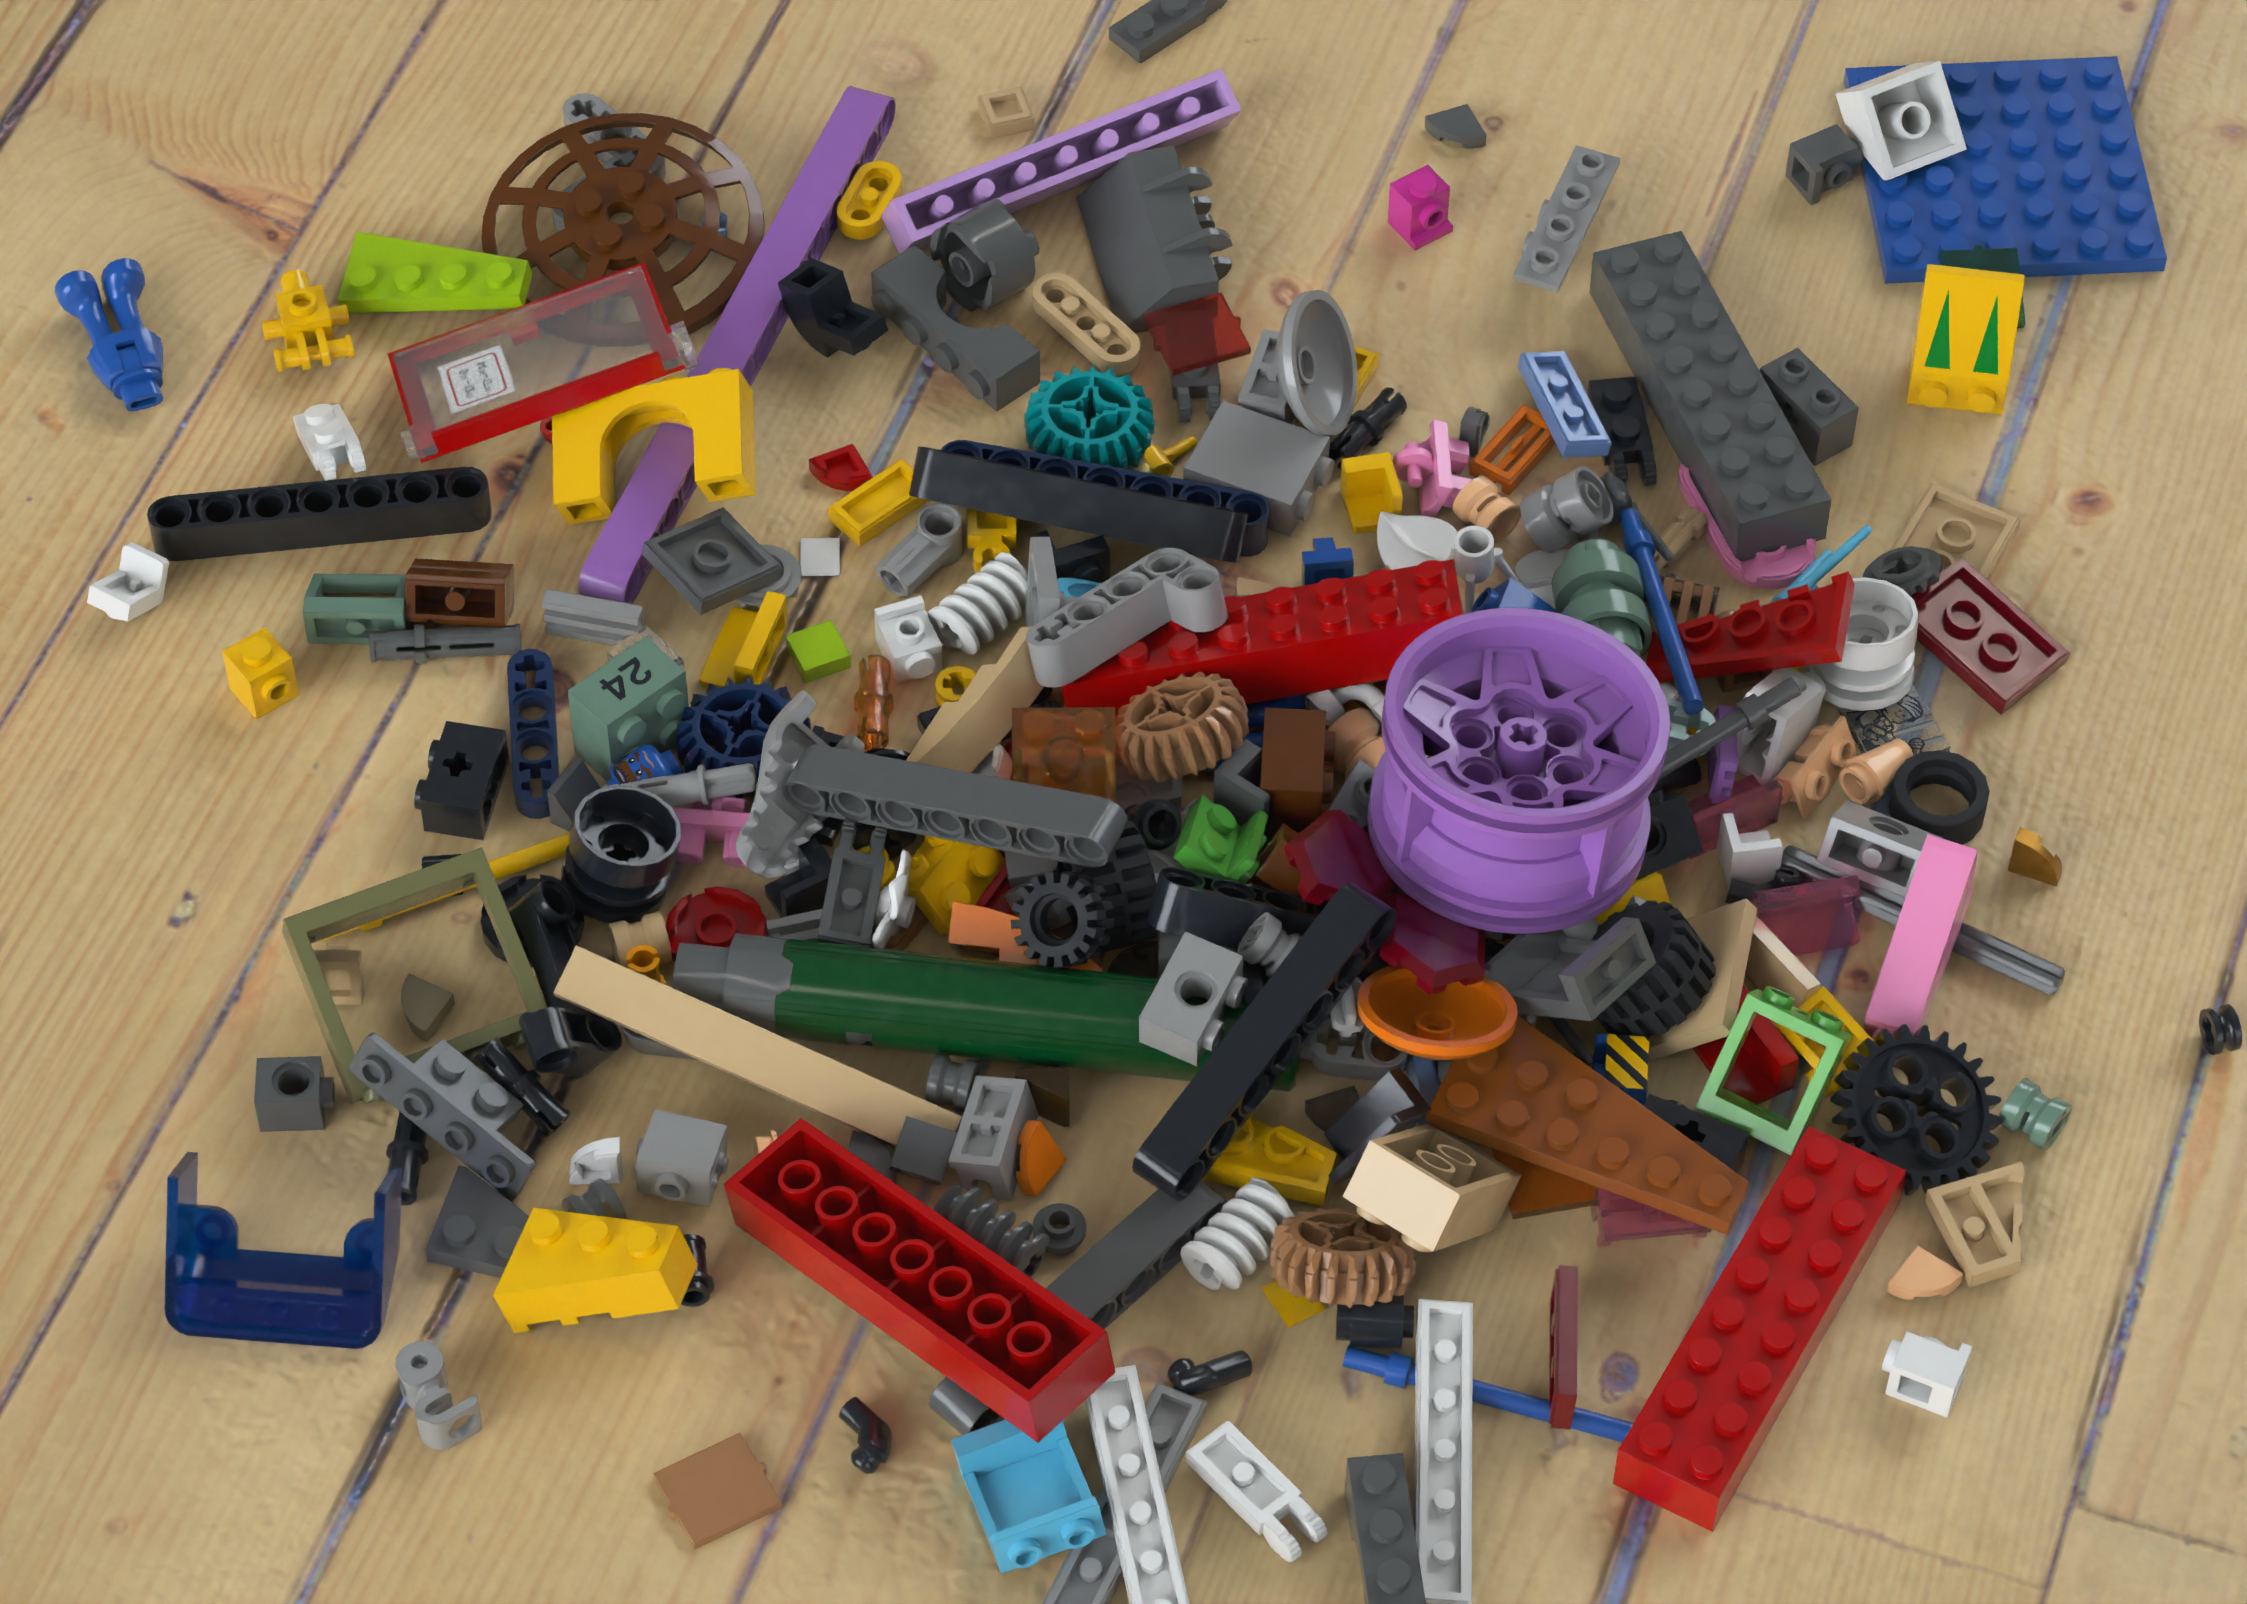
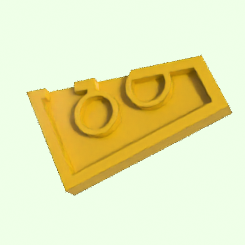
[1202,1116,1337,1206]

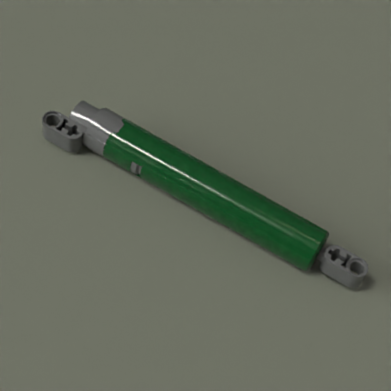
[620,933,1409,1092]

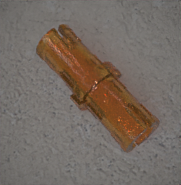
[854,655,894,750]

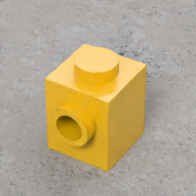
[222,627,299,719]

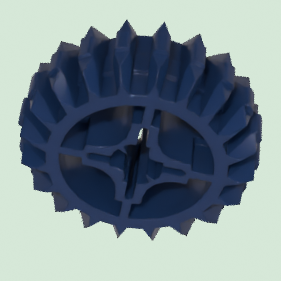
[676,675,811,798]

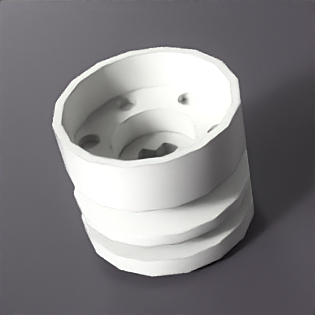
[1808,577,1918,711]

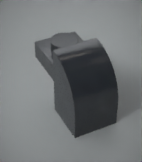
[778,258,889,357]

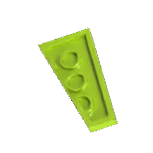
[337,231,533,313]

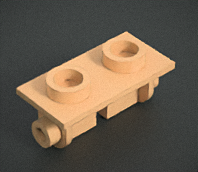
[1770,715,1857,820]

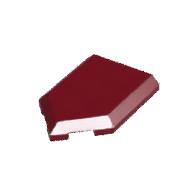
[1284,810,1398,905]
[1379,893,1485,995]

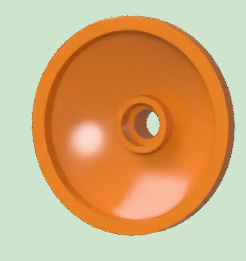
[1357,965,1518,1060]

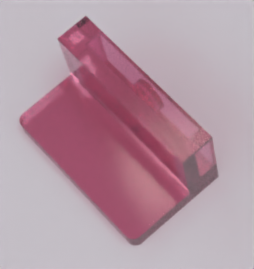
[1687,774,1783,860]
[1748,875,1861,956]

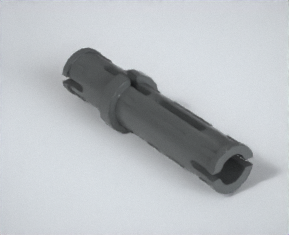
[369,624,521,664]

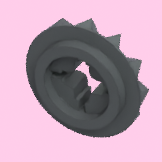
[1863,546,1943,596]

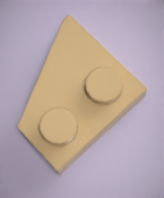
[1925,1162,2025,1288]

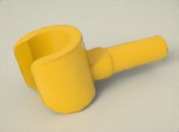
[1141,436,1197,477]

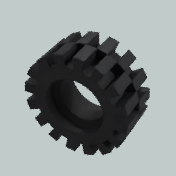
[1011,871,1114,967]

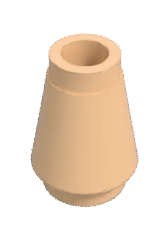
[1839,738,1914,804]

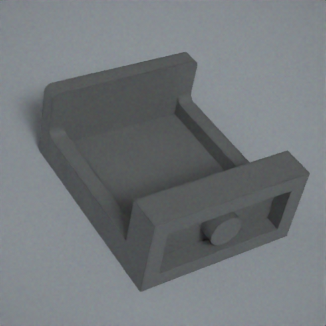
[1485,917,1656,1021]

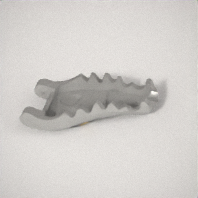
[736,690,865,878]

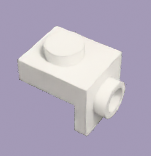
[87,542,169,622]

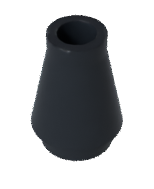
[1124,798,1182,850]

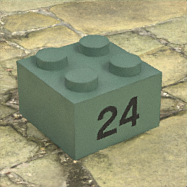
[568,636,689,781]

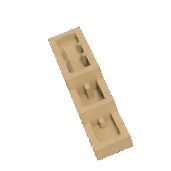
[906,626,1044,773]

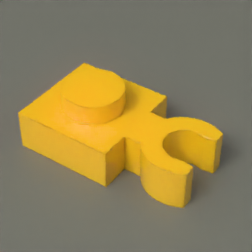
[967,508,1016,573]

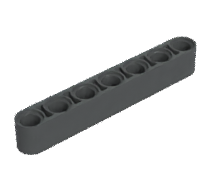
[783,744,1127,867]
[929,1180,1227,1435]

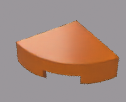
[1016,1120,1067,1197]

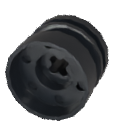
[561,785,681,923]

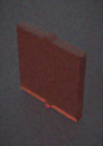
[1144,292,1251,376]

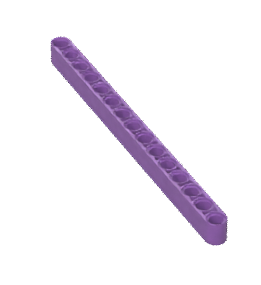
[578,86,896,604]

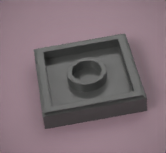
[642,507,782,615]

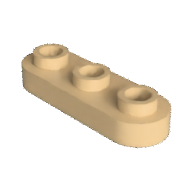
[1032,272,1140,375]

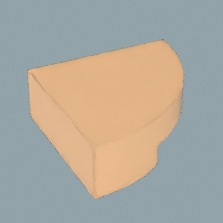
[1887,1246,1964,1300]

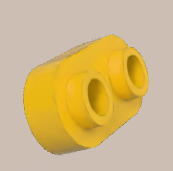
[837,161,902,240]

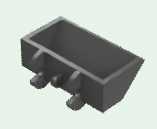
[1076,146,1233,333]

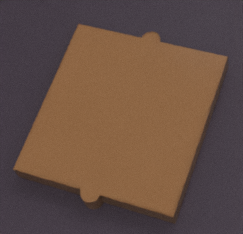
[653,1433,782,1549]

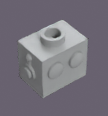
[634,1109,729,1207]

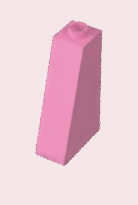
[1864,834,1978,1040]

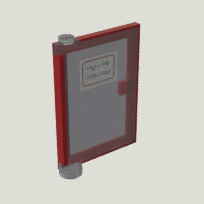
[387,262,700,463]

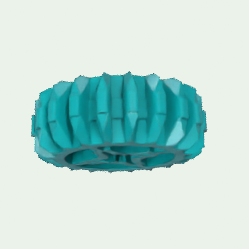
[1024,364,1155,469]

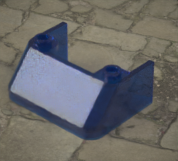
[164,1152,402,1349]

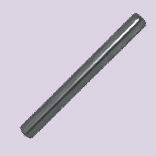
[1780,845,2065,995]

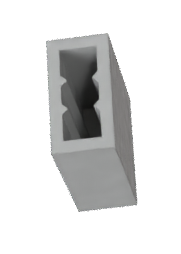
[1183,401,1334,537]

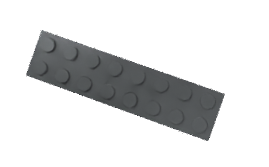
[1589,231,1831,561]

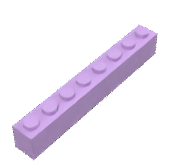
[881,69,1241,254]

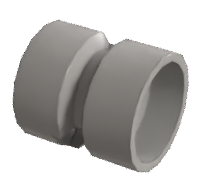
[1520,466,1613,553]

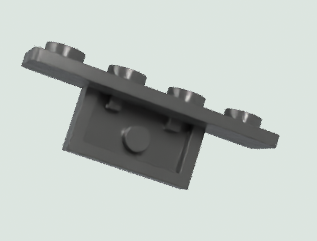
[349,1032,536,1200]

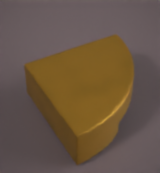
[2008,827,2062,887]

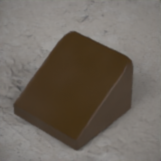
[1015,1067,1070,1127]

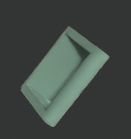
[303,573,410,644]

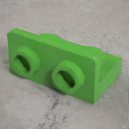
[1173,794,1268,883]

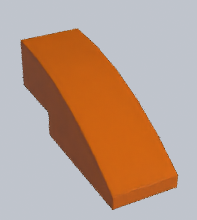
[948,902,1104,972]

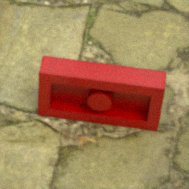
[1692,985,1799,1105]

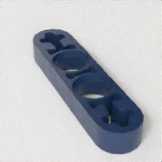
[507,649,560,819]

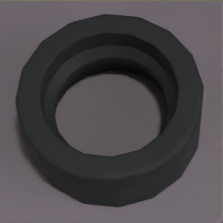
[1889,750,1990,845]

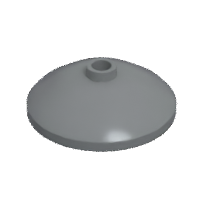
[1275,290,1357,436]

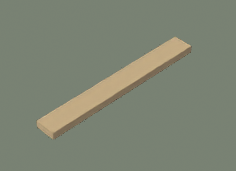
[553,945,962,1148]

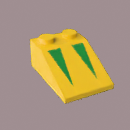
[1906,264,2025,414]

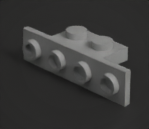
[1513,145,1620,293]

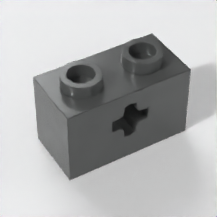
[1760,347,1859,466]

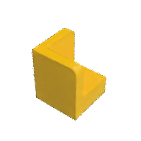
[1340,452,1403,534]

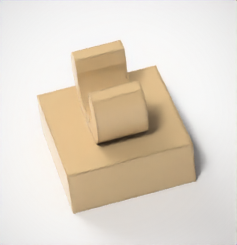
[310,943,365,1005]

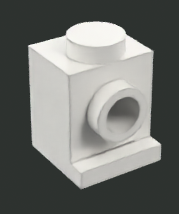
[874,595,942,684]
[1881,1331,1973,1418]

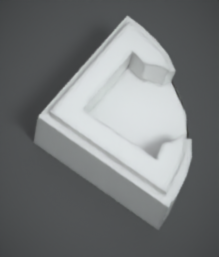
[569,1137,623,1185]

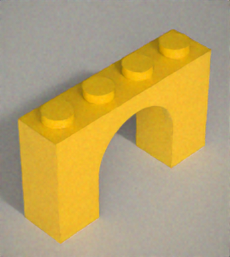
[552,368,757,525]

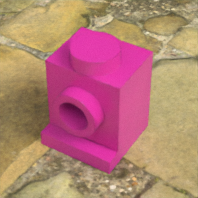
[1387,165,1453,250]

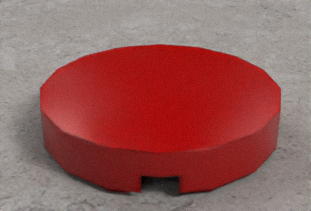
[665,886,769,963]

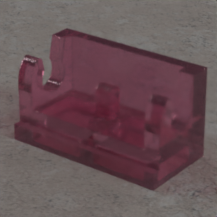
[1591,1187,1712,1247]

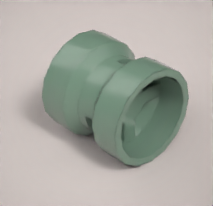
[1999,1078,2072,1151]

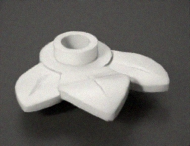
[872,850,916,950]

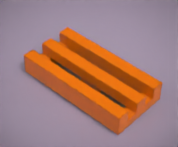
[1469,404,1556,495]

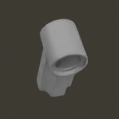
[875,503,963,598]

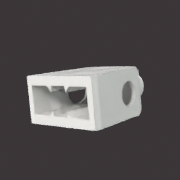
[1737,668,1826,788]

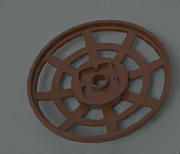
[481,113,765,351]

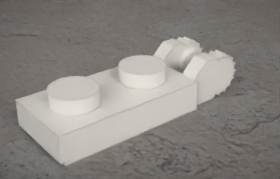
[293,404,366,481]
[1185,1421,1328,1563]

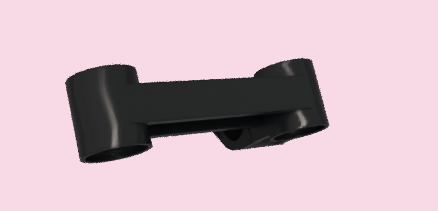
[507,878,622,1078]

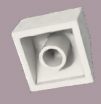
[1835,61,1967,180]

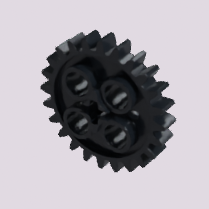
[1830,1024,2003,1196]

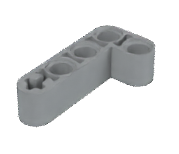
[1026,548,1228,688]

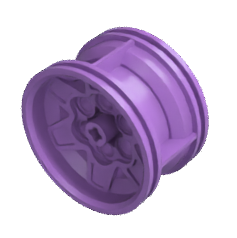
[1367,608,1670,934]

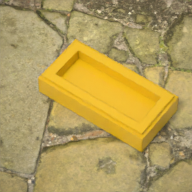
[827,458,928,547]

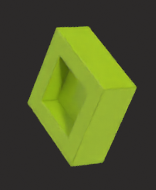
[785,620,851,683]

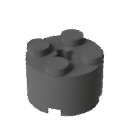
[930,198,1040,312]

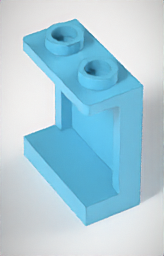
[951,1419,1106,1574]

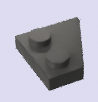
[425,1165,529,1278]

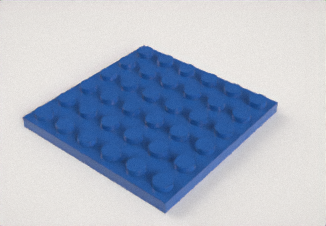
[1844,56,2167,284]

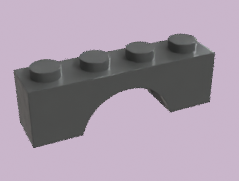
[871,245,1040,412]
[1344,1453,1426,1604]

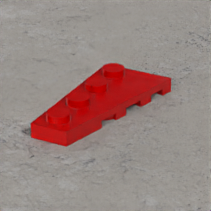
[1646,571,1855,683]

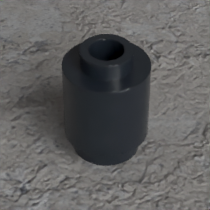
[1336,1295,1414,1349]

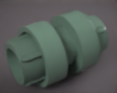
[1551,539,1652,658]

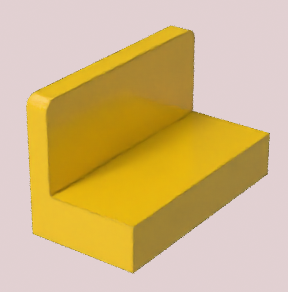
[699,591,788,688]

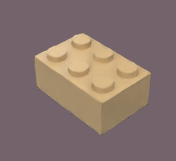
[1343,1124,1521,1253]

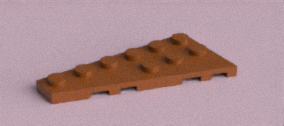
[1426,1015,1749,1235]

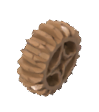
[1111,672,1249,783]
[1270,1206,1417,1308]

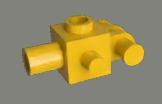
[261,270,355,373]

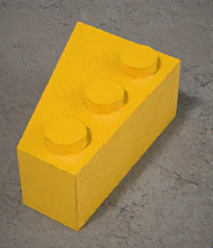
[493,1207,698,1333]

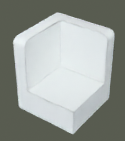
[1716,813,1783,889]

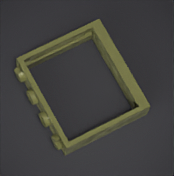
[282,847,547,1104]

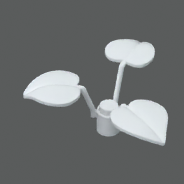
[1377,511,1568,614]

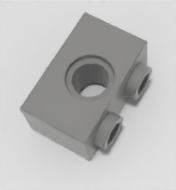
[1816,800,1943,898]
[1139,932,1248,1066]

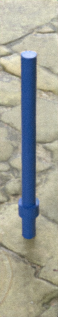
[1619,508,1704,715]
[1343,1345,1633,1442]

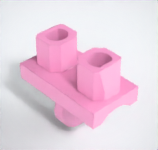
[1392,419,1472,518]
[672,796,750,867]

